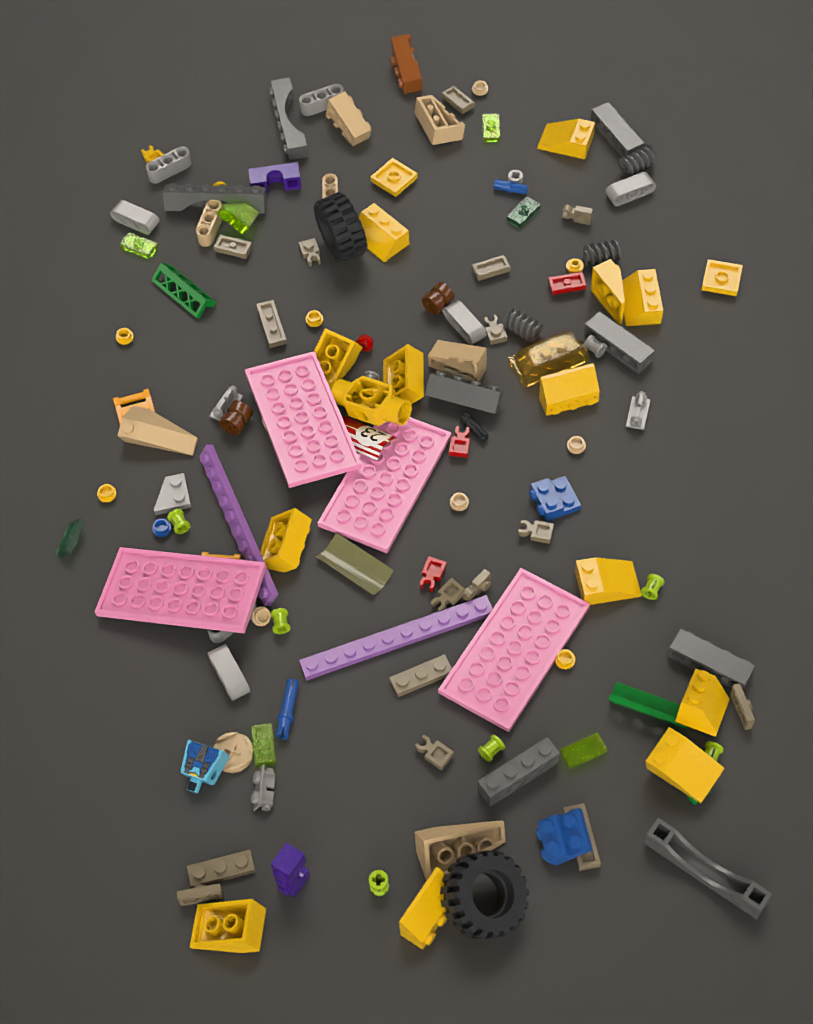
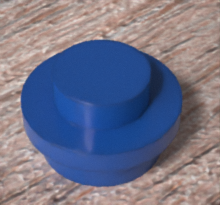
[152,518,172,537]

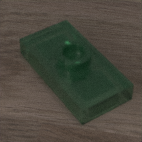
[507,196,541,228]
[56,519,85,558]

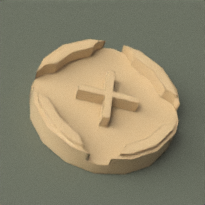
[213,732,254,773]

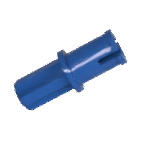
[494,179,528,194]

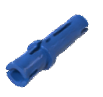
[275,679,299,740]

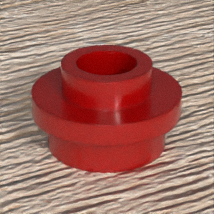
[356,334,374,352]

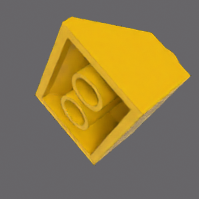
[359,203,409,262]
[622,269,663,326]
[383,344,424,405]
[539,363,600,416]
[260,508,312,572]
[675,669,729,737]
[399,867,447,950]

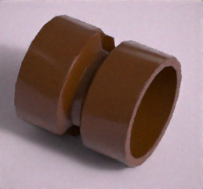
[421,282,454,315]
[219,400,253,435]

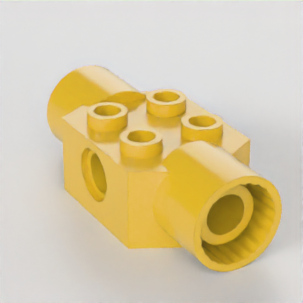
[331,376,412,426]

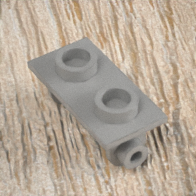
[209,385,243,421]
[626,391,650,430]
[251,764,276,811]

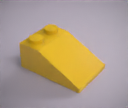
[537,119,595,159]
[591,259,625,325]
[314,328,362,390]
[575,557,642,605]
[646,727,724,803]
[190,899,266,953]

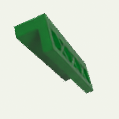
[151,263,216,318]
[608,682,689,730]

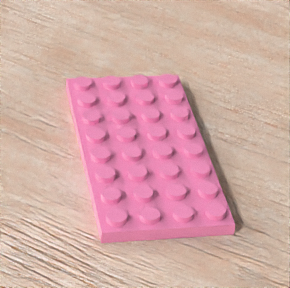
[245,351,361,488]
[318,417,451,553]
[95,547,267,633]
[438,568,590,732]

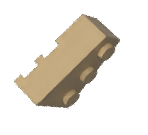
[325,91,371,146]
[414,95,465,145]
[428,340,487,381]

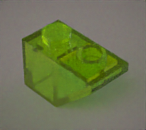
[216,203,259,234]

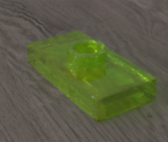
[482,114,500,142]
[120,232,158,259]
[251,723,276,767]
[560,732,607,769]

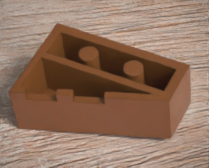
[390,34,422,94]

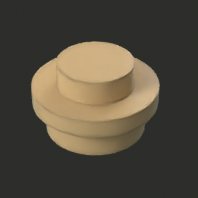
[472,80,488,96]
[567,436,586,454]
[450,493,469,511]
[251,606,271,626]

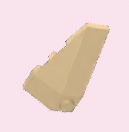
[117,406,198,456]
[415,820,506,881]

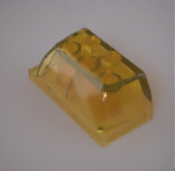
[508,331,589,388]

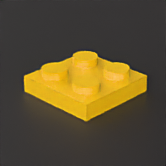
[370,158,418,197]
[702,259,743,296]

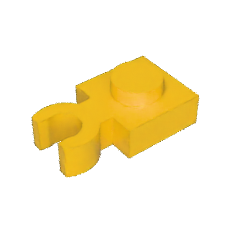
[141,145,164,163]

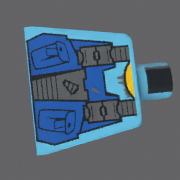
[181,740,230,794]

